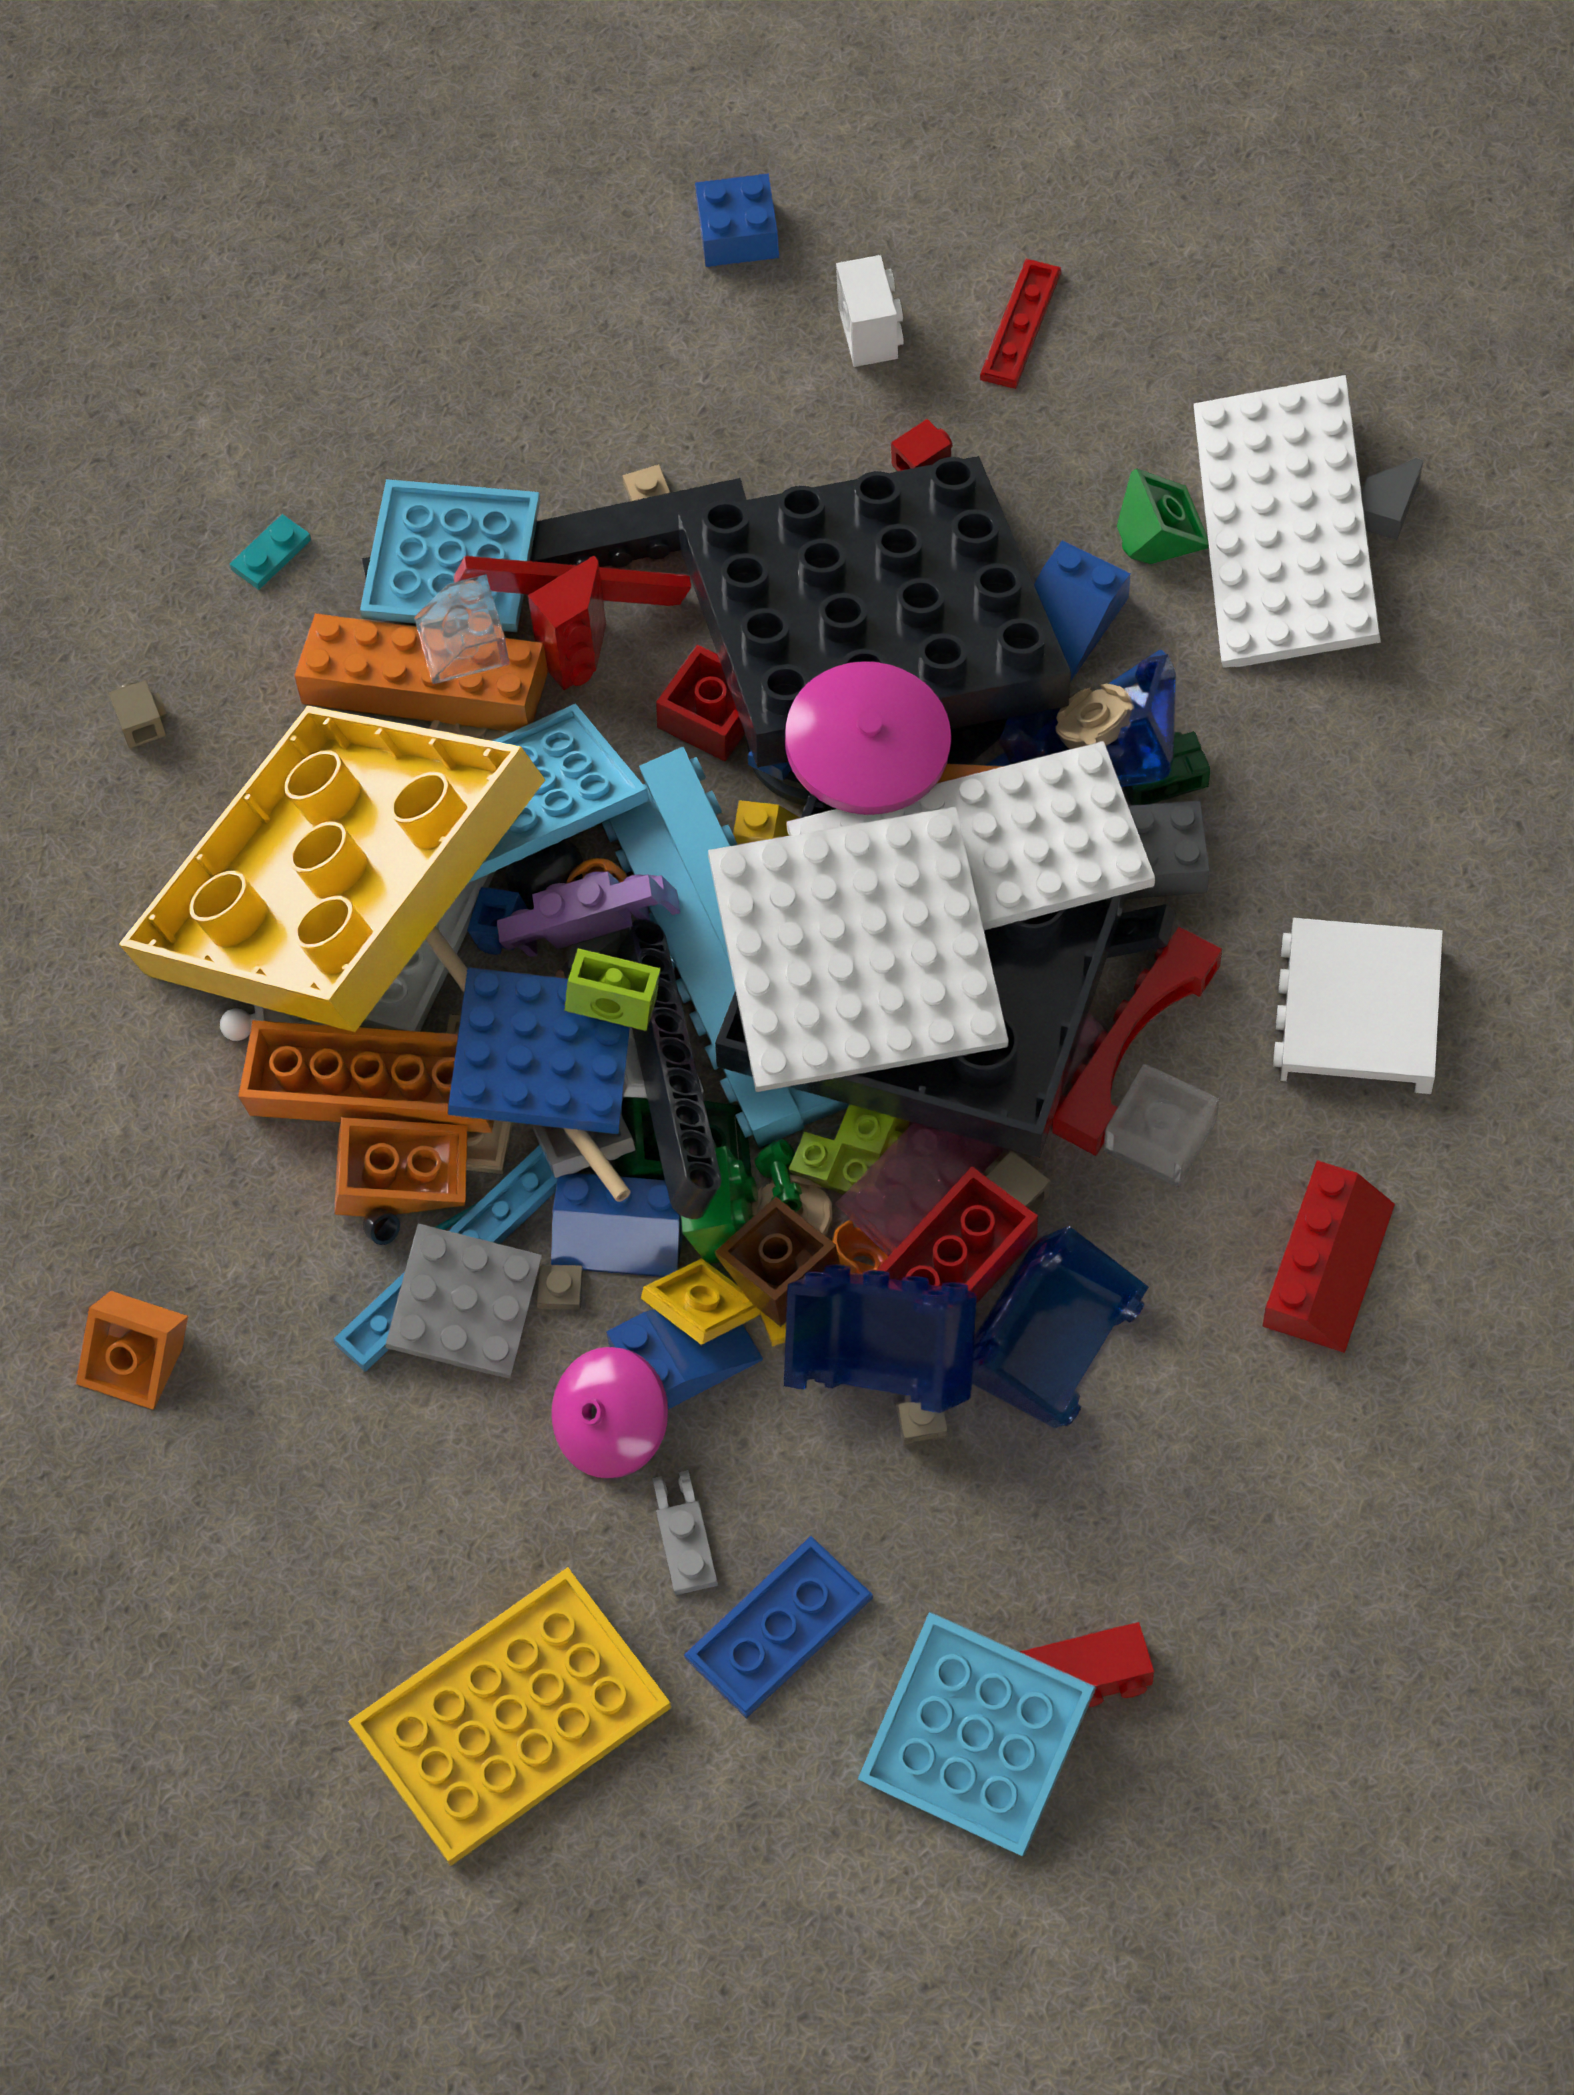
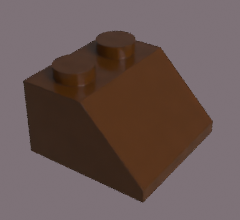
[715,1197,841,1327]

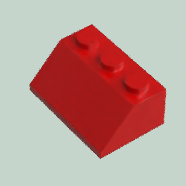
[528,556,606,690]

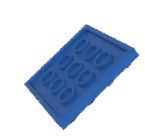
[448,967,630,1134]

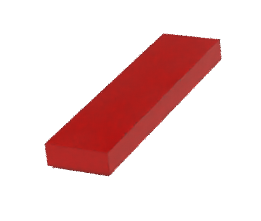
[980,259,1062,389]

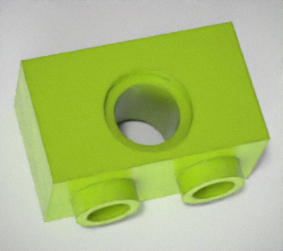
[564,948,660,1031]

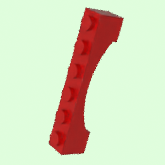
[1053,927,1222,1156]

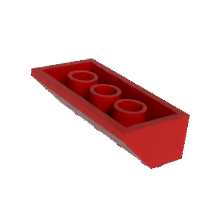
[1262,1160,1395,1353]

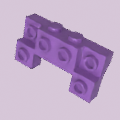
[497,871,680,957]

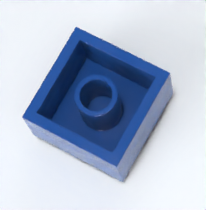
[695,173,779,267]

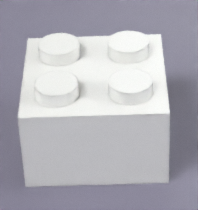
[836,255,904,367]

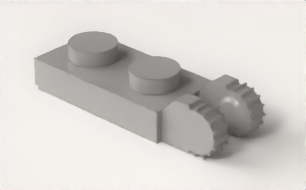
[652,1470,718,1595]

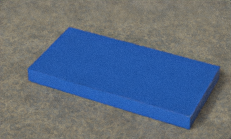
[684,1536,873,1719]

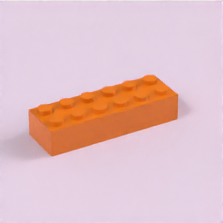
[294,613,548,732]
[238,1020,494,1133]

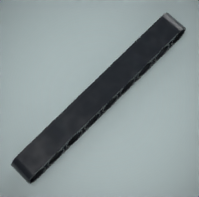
[617,919,721,1219]

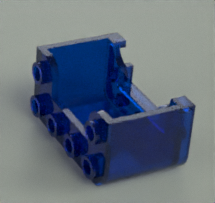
[783,1264,977,1413]

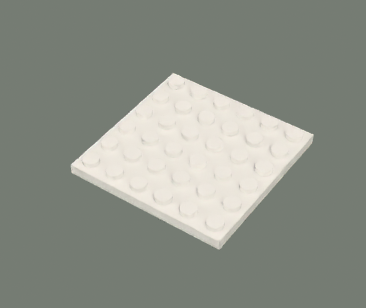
[708,807,1008,1092]

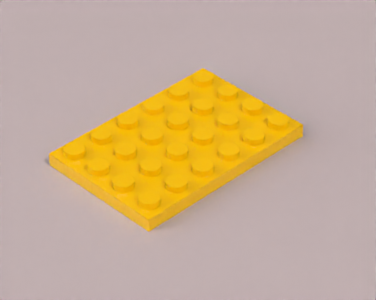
[348,1567,672,1867]

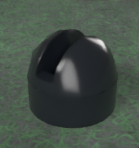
[363,1208,400,1245]

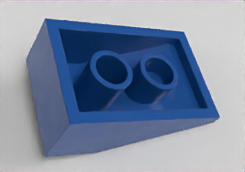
[1034,540,1130,682]
[606,1309,763,1409]

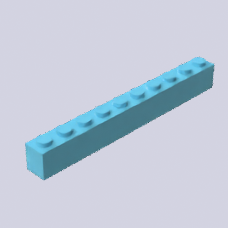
[639,747,849,1126]
[601,783,805,1148]

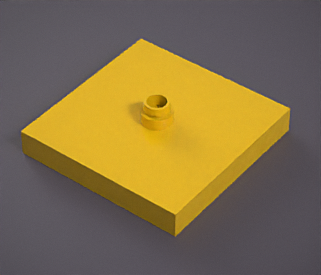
[119,706,545,1032]

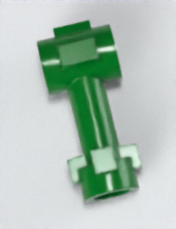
[754,1139,802,1212]

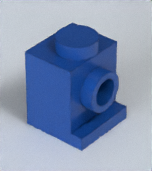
[467,887,528,955]

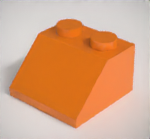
[76,1291,188,1410]

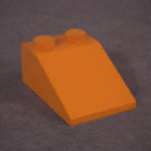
[334,1117,467,1216]

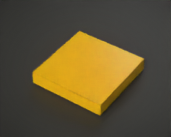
[641,1258,760,1345]

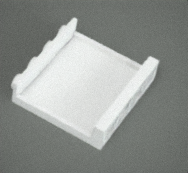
[1273,918,1443,1094]

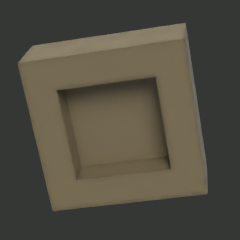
[537,1265,583,1310]

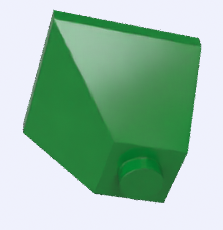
[1117,468,1209,564]

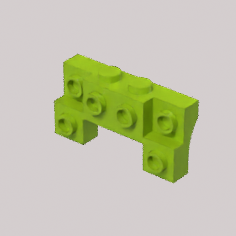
[789,1104,910,1206]

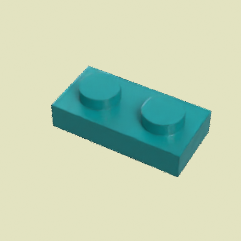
[229,514,311,590]

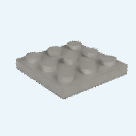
[385,1223,542,1378]

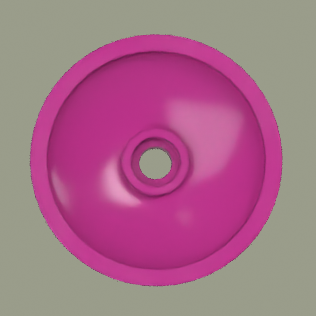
[551,1347,668,1478]

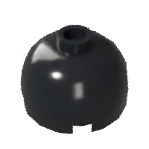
[506,839,584,910]

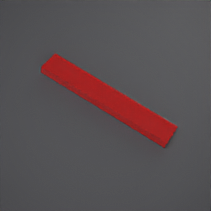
[454,556,691,606]

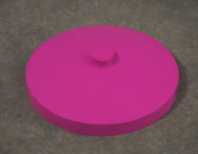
[785,662,951,815]

